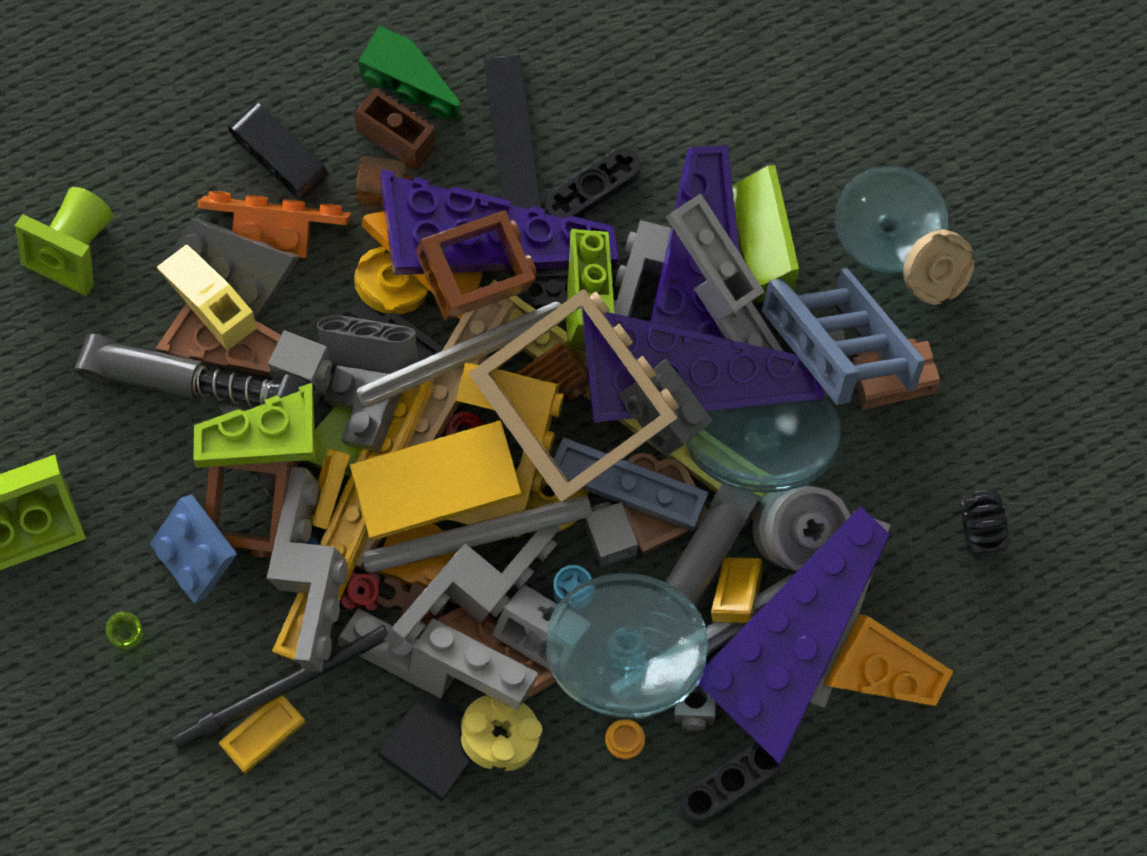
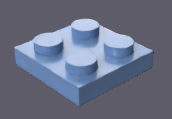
[150,494,237,604]

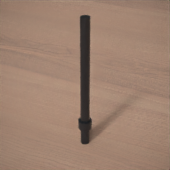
[172,625,388,750]

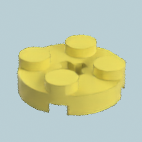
[460,695,542,771]

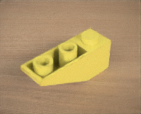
[157,245,257,351]

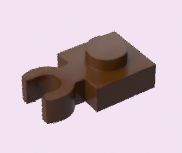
[377,575,451,630]

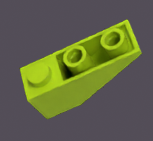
[566,229,615,351]

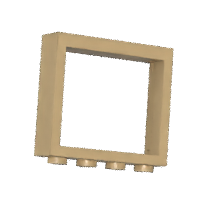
[468,289,680,502]

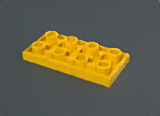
[350,420,523,541]

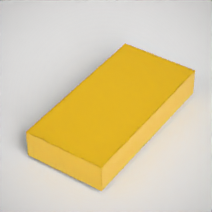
[310,448,350,530]
[711,557,763,623]
[218,695,306,774]

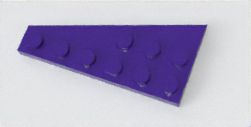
[651,145,739,339]
[380,169,619,275]
[581,307,825,422]
[693,506,890,764]

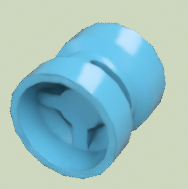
[554,565,592,612]

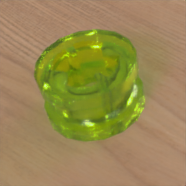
[105,611,143,650]

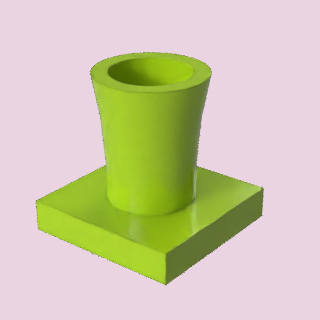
[15,187,113,297]

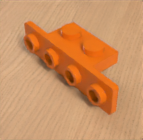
[197,191,351,258]

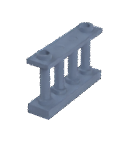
[761,268,925,405]

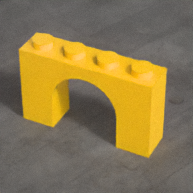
[448,362,564,538]

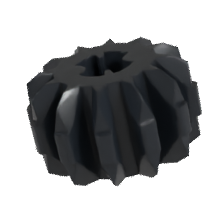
[960,490,1010,557]

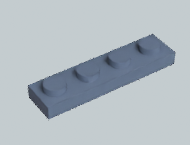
[554,438,709,531]

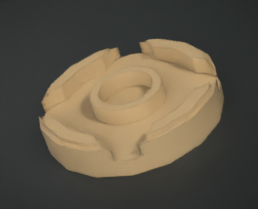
[903,229,974,305]

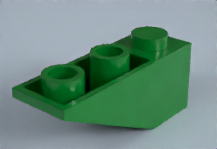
[358,25,461,121]

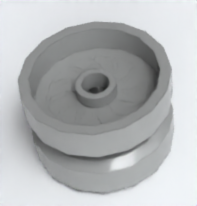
[752,484,851,571]

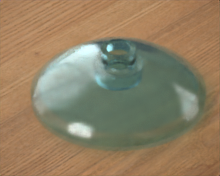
[834,166,948,273]

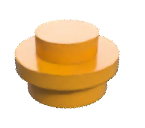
[605,719,645,760]

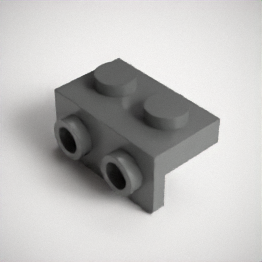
[619,359,713,456]

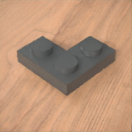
[324,365,402,452]

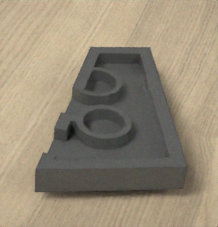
[173,218,301,318]

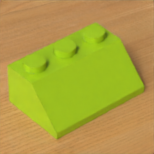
[732,165,799,304]
[0,455,86,570]

